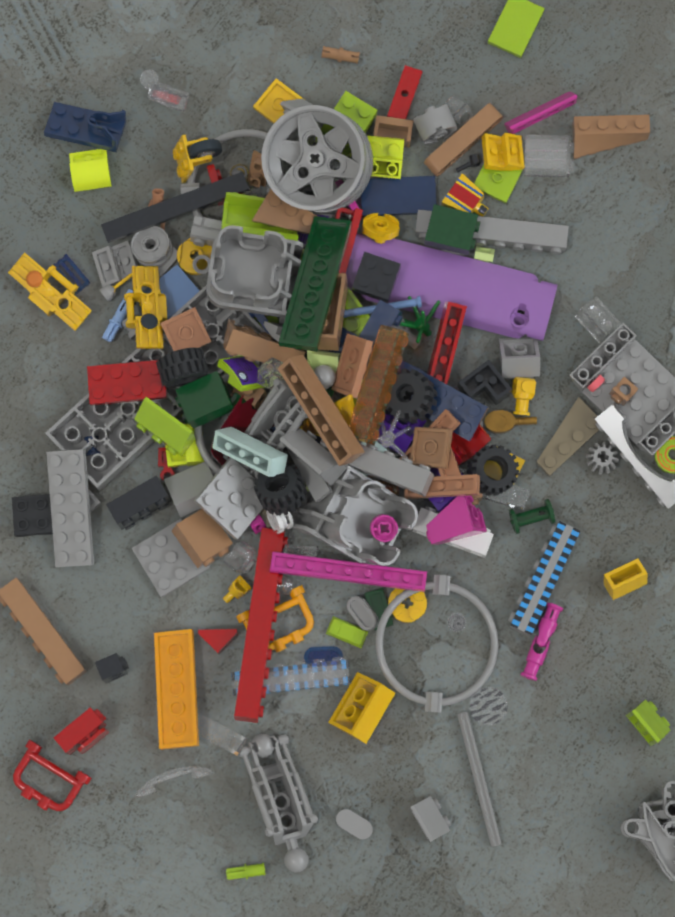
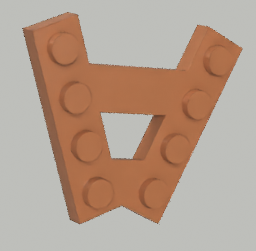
[400,409,480,499]

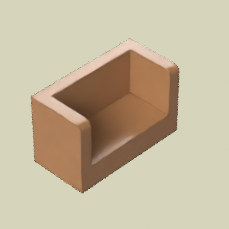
[373,115,413,148]

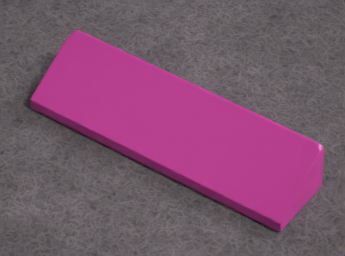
[504,91,578,134]

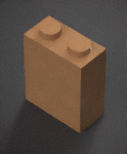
[172,509,233,568]

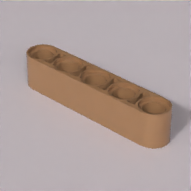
[424,103,503,177]

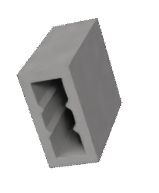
[164,462,216,518]

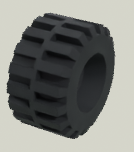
[156,348,209,387]
[467,445,519,496]
[254,462,307,516]

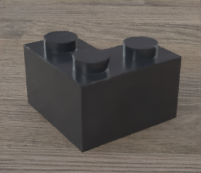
[458,360,512,405]

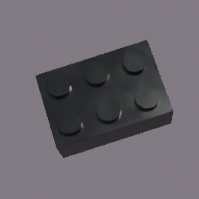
[106,475,171,530]

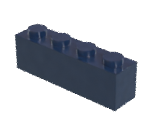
[359,300,403,379]

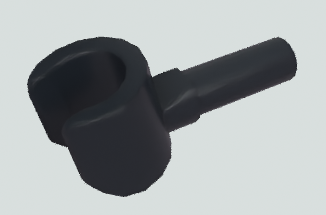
[455,154,480,173]

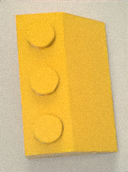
[328,672,395,744]

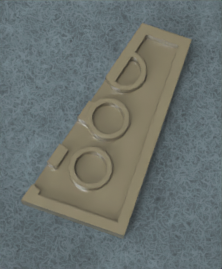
[536,397,599,477]

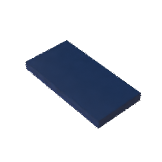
[361,176,437,217]

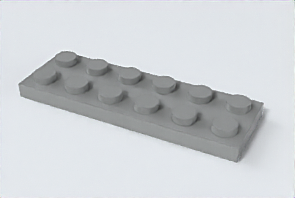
[46,449,94,567]

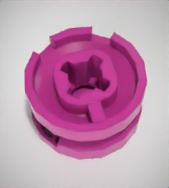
[369,514,398,542]

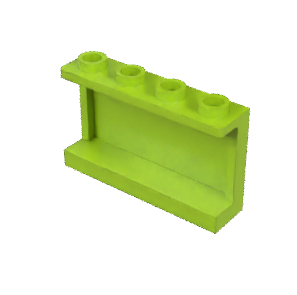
[221,192,298,241]

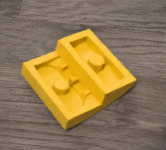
[481,133,525,171]

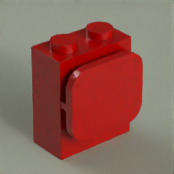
[53,707,109,755]

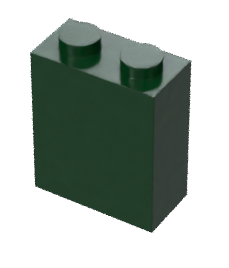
[424,204,481,256]
[175,371,234,429]

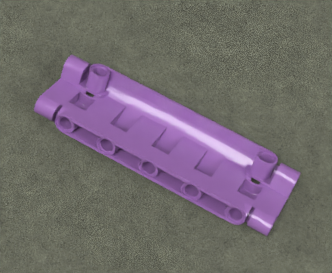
[346,234,558,341]

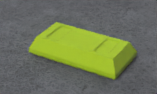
[326,616,368,648]

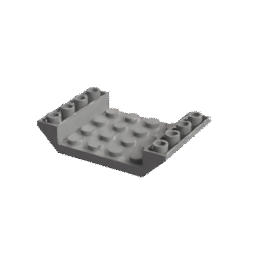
[569,323,675,456]

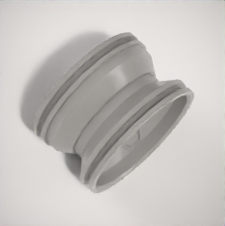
[261,105,373,213]

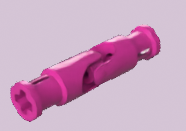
[520,602,563,681]

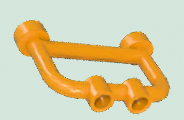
[236,585,314,653]

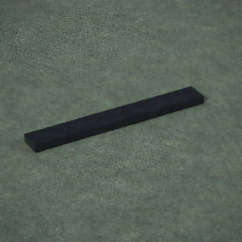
[101,172,249,243]

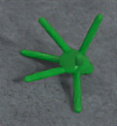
[400,296,440,343]

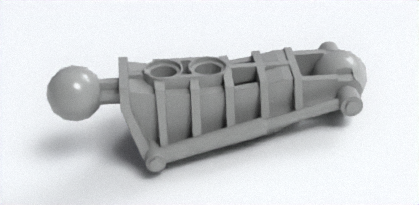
[237,365,336,479]
[236,733,318,873]

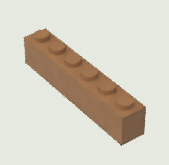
[277,355,365,466]
[0,578,87,686]

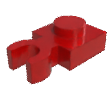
[158,448,178,481]

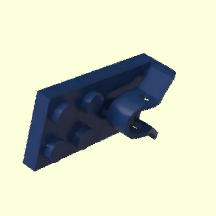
[44,102,126,153]

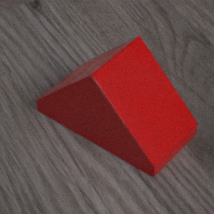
[198,629,238,654]

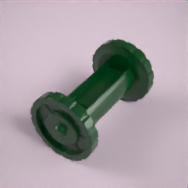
[509,499,556,534]

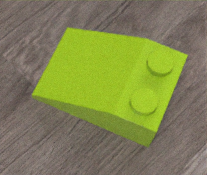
[626,700,671,746]

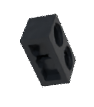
[95,653,129,684]

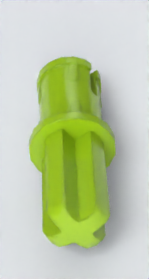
[226,863,266,880]

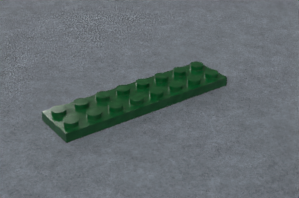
[278,216,352,352]

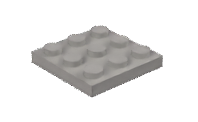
[194,457,263,540]
[132,519,211,598]

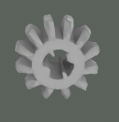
[586,442,619,475]

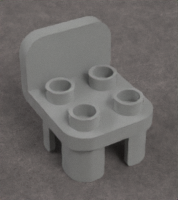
[206,225,303,325]
[291,464,418,566]

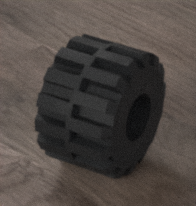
[381,368,438,424]

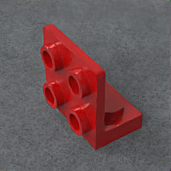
[451,425,491,466]

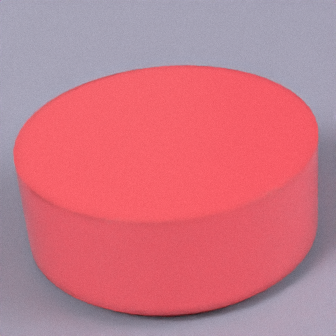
[587,374,605,392]

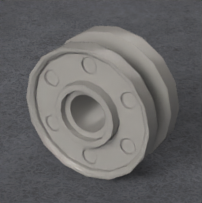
[131,226,173,267]

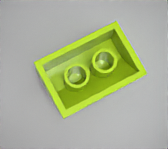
[134,397,196,457]

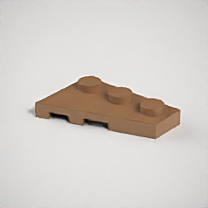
[251,189,317,235]

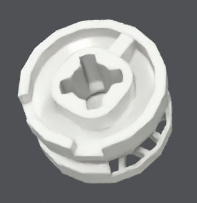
[266,510,293,534]

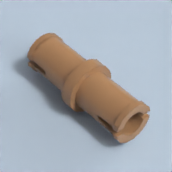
[321,46,360,64]

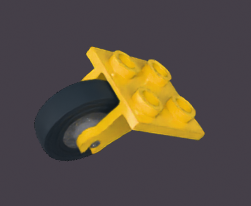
[173,135,222,184]

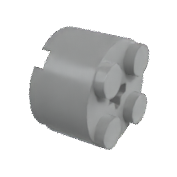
[413,104,457,145]

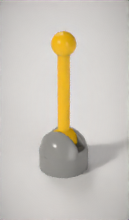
[100,273,132,302]

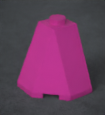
[426,496,487,545]

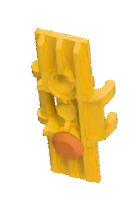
[8,252,92,331]

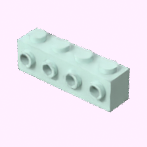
[213,427,288,477]

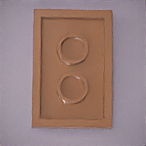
[331,334,373,398]

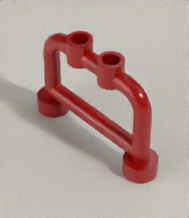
[13,739,92,811]

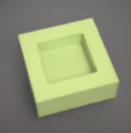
[474,246,495,262]

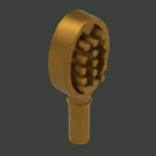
[484,410,537,434]

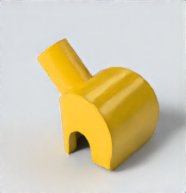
[223,575,251,603]

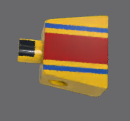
[441,174,489,217]

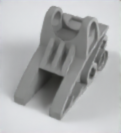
[620,781,675,881]

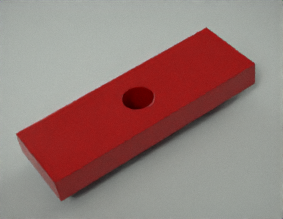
[387,65,423,119]

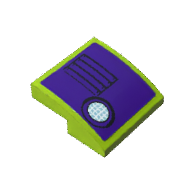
[217,356,268,392]

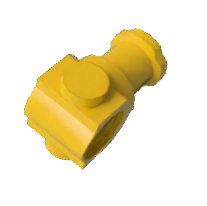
[512,377,536,416]

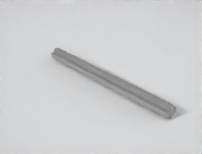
[458,712,501,847]

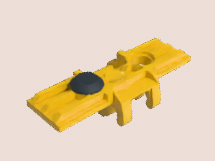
[124,266,168,349]

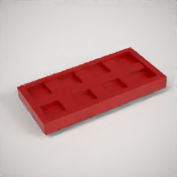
[87,360,167,405]

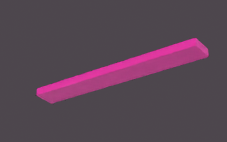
[270,552,427,592]

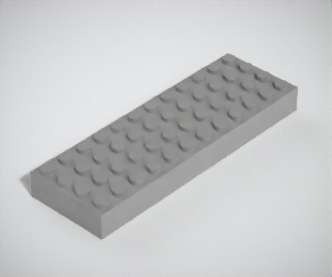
[45,285,266,492]

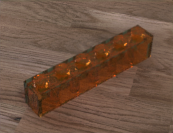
[349,324,409,446]

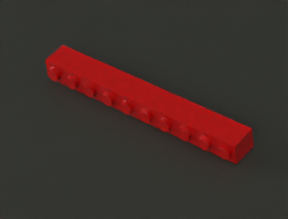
[234,527,288,723]

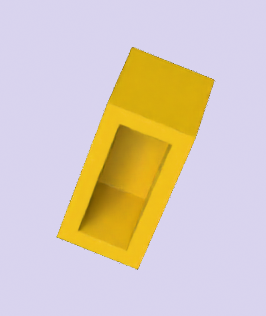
[604,558,648,600]

